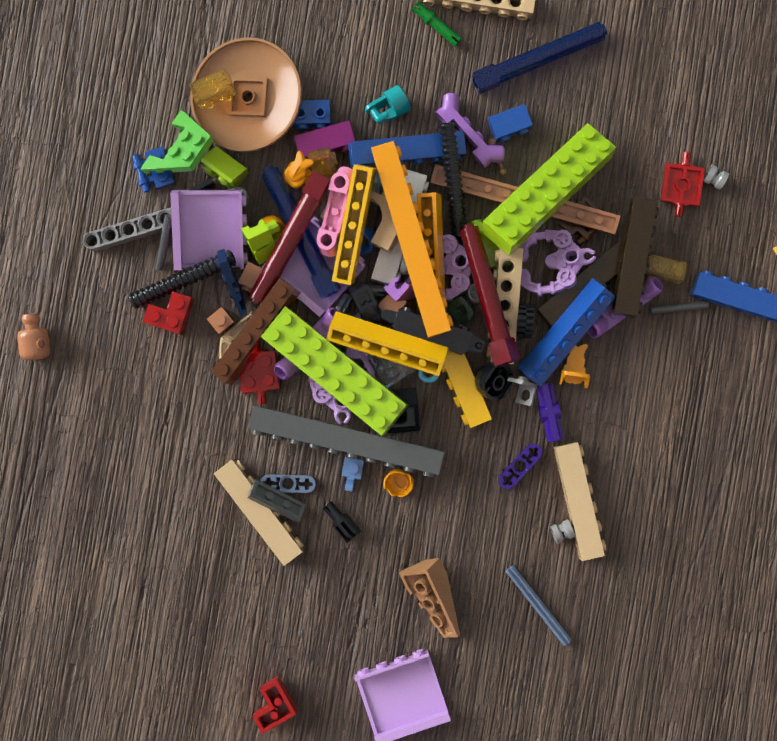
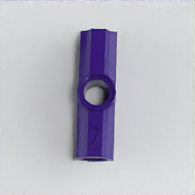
[536,382,564,442]

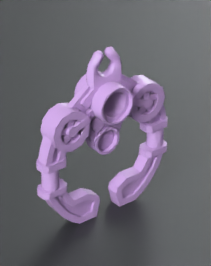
[519,229,596,296]
[443,234,471,301]
[308,347,376,424]

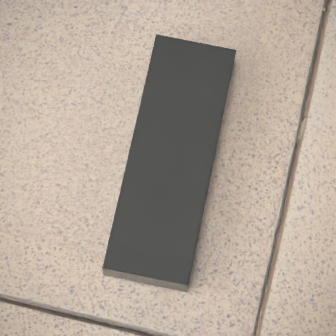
[247,480,306,523]

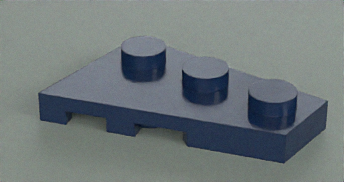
[216,249,248,317]

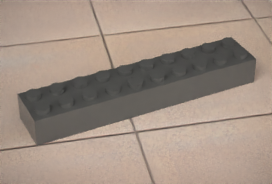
[248,406,444,478]

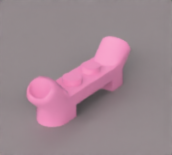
[317,167,353,257]

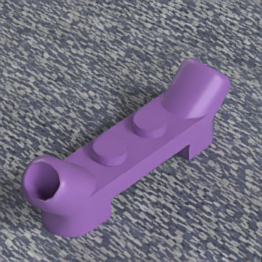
[435,93,505,169]
[586,276,663,339]
[274,307,341,380]

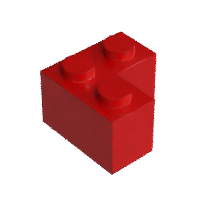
[142,292,195,335]
[252,675,298,734]

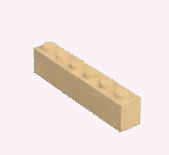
[553,442,606,561]
[214,459,304,566]

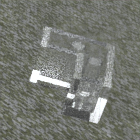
[366,354,417,388]

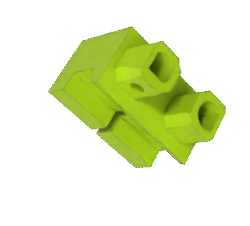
[241,219,281,265]

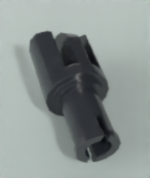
[323,501,361,543]

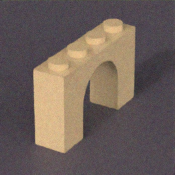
[320,188,398,254]

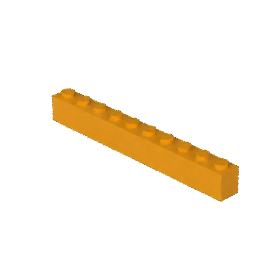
[371,141,453,338]

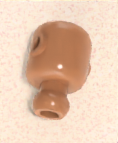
[17,313,50,360]

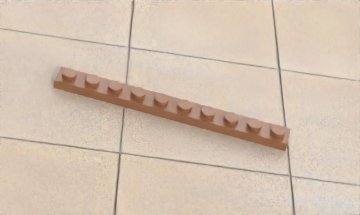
[430,164,621,235]

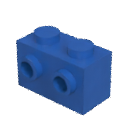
[292,100,331,131]
[487,104,533,143]

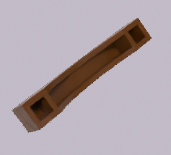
[211,278,301,384]

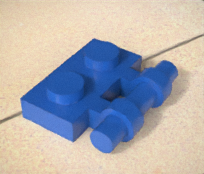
[132,146,175,193]

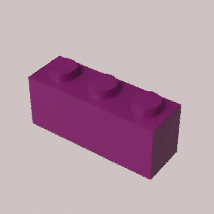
[294,120,355,161]

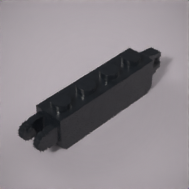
[381,307,485,355]

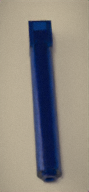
[471,22,607,94]
[261,165,342,298]

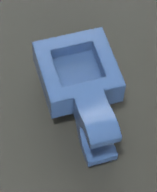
[342,457,364,492]

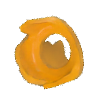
[283,151,314,189]
[560,344,590,388]

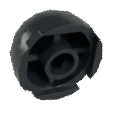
[475,362,513,401]

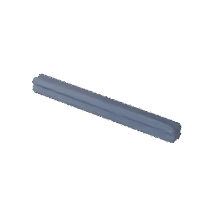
[506,565,572,646]

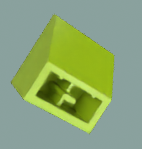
[200,146,249,190]

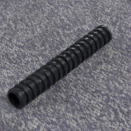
[438,122,467,237]
[129,250,236,309]

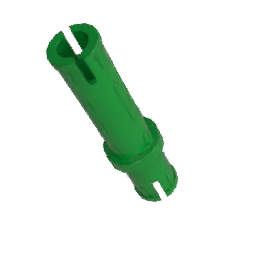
[412,1,462,47]

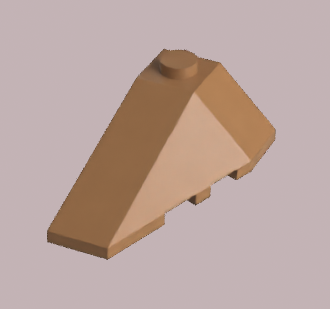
[399,558,460,638]

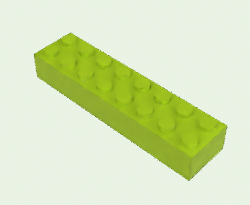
[481,123,616,256]
[261,306,409,436]

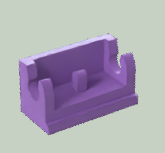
[384,277,415,302]

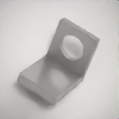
[507,376,537,406]

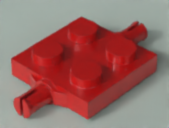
[660,152,705,217]
[239,342,280,405]

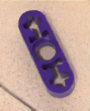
[498,443,542,489]

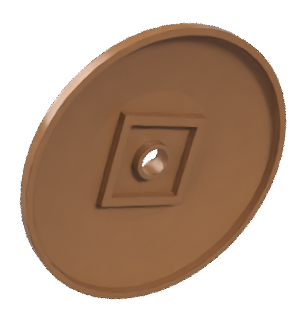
[190,37,302,152]

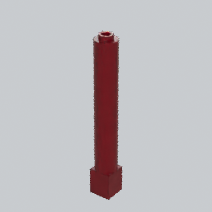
[249,170,330,305]
[460,223,521,366]

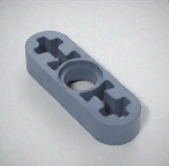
[260,474,316,493]

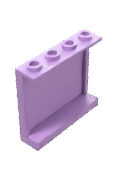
[170,190,248,270]
[262,216,366,318]
[354,649,451,741]

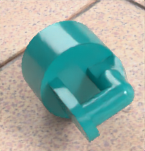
[365,85,411,124]

